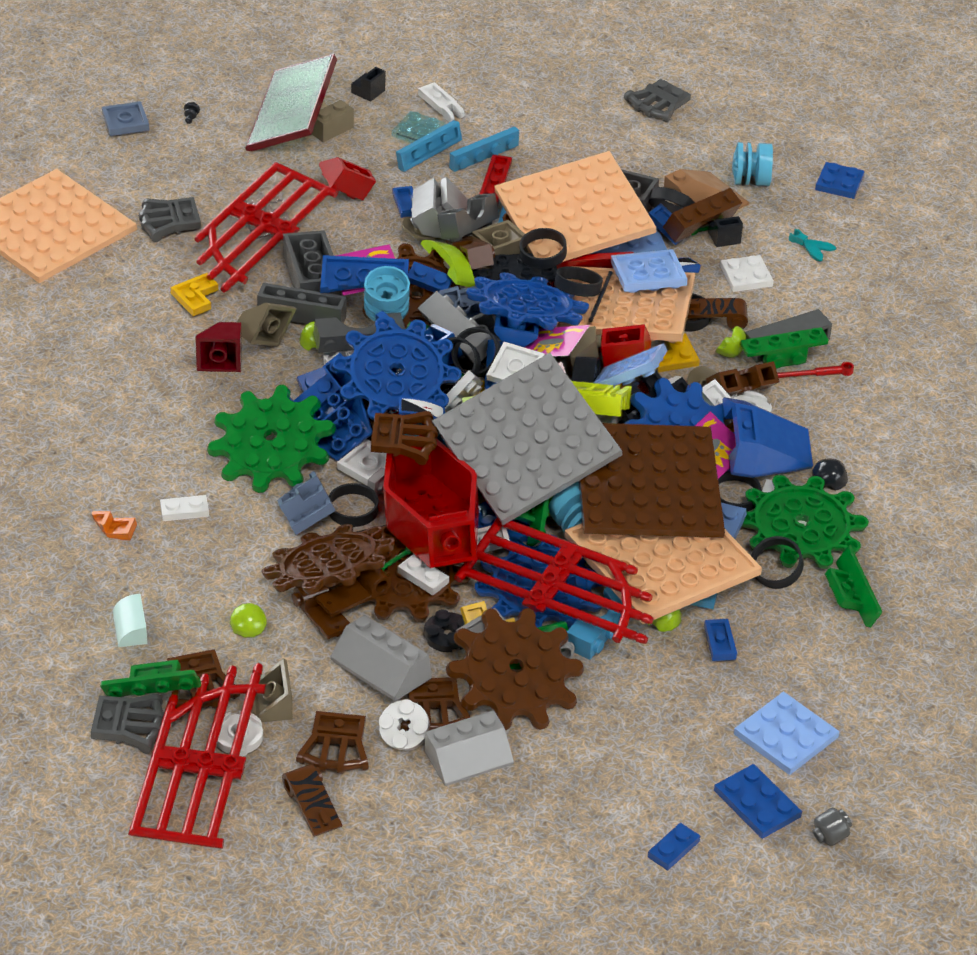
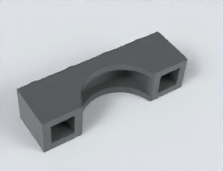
[437,193,499,242]
[313,312,405,353]

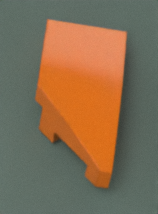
[91,511,137,540]

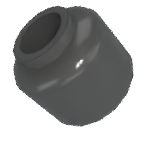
[812,807,852,846]

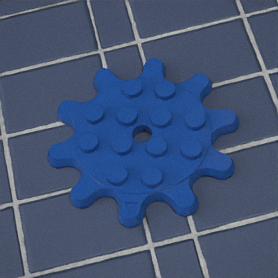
[466,272,589,330]
[332,317,462,420]
[624,378,735,471]
[474,535,603,630]

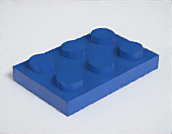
[714,764,802,839]

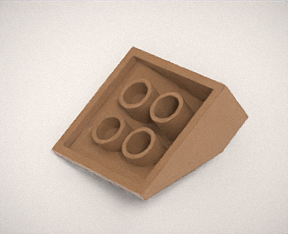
[664,169,749,226]

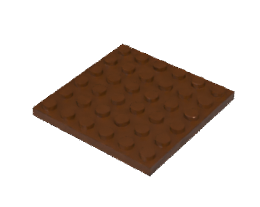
[579,423,725,538]

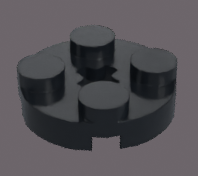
[424,609,465,653]

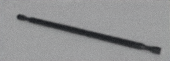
[589,271,613,322]

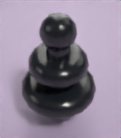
[184,102,200,124]

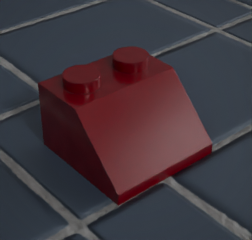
[195,322,242,372]

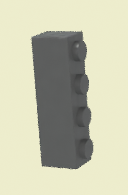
[257,283,347,324]
[745,309,832,363]

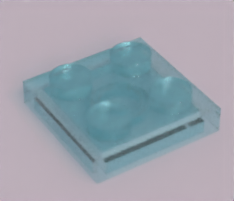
[392,111,446,143]

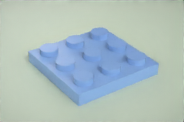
[611,249,687,293]
[593,343,667,388]
[734,691,840,775]

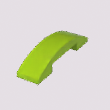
[421,240,475,287]

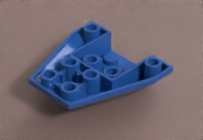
[290,353,373,461]
[722,397,813,478]

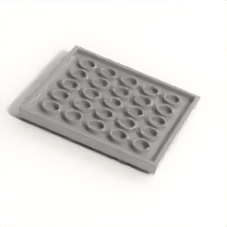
[432,353,623,525]

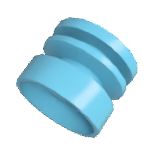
[732,142,773,186]
[364,266,410,321]
[548,481,582,533]

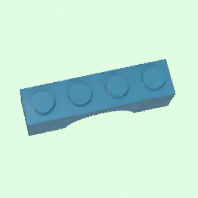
[567,587,622,660]

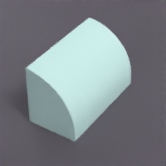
[113,594,147,647]

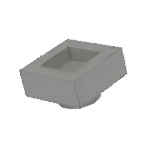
[367,467,385,496]

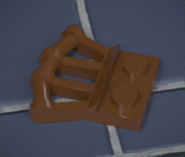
[371,411,438,465]
[167,649,240,711]
[401,677,470,732]
[296,711,369,774]

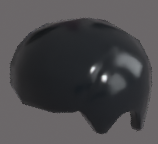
[812,458,848,491]

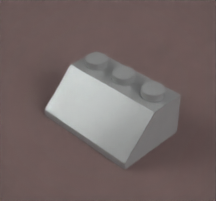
[411,178,450,240]
[424,710,514,786]

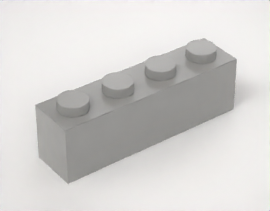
[418,291,493,364]

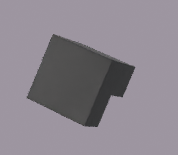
[351,67,386,102]
[708,216,743,247]

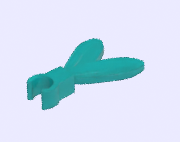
[788,229,837,261]

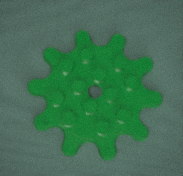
[207,385,336,493]
[741,475,869,569]

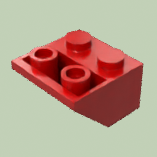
[319,157,376,200]
[601,324,652,376]

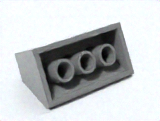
[330,615,432,701]

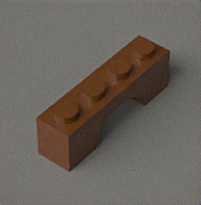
[663,188,742,243]

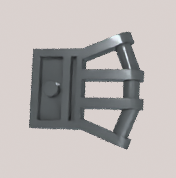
[624,79,691,122]
[138,197,201,242]
[91,694,164,754]

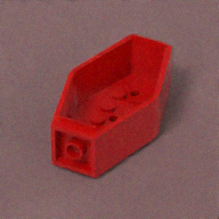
[383,435,479,568]

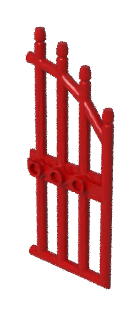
[194,162,338,293]
[454,518,654,644]
[128,663,266,849]

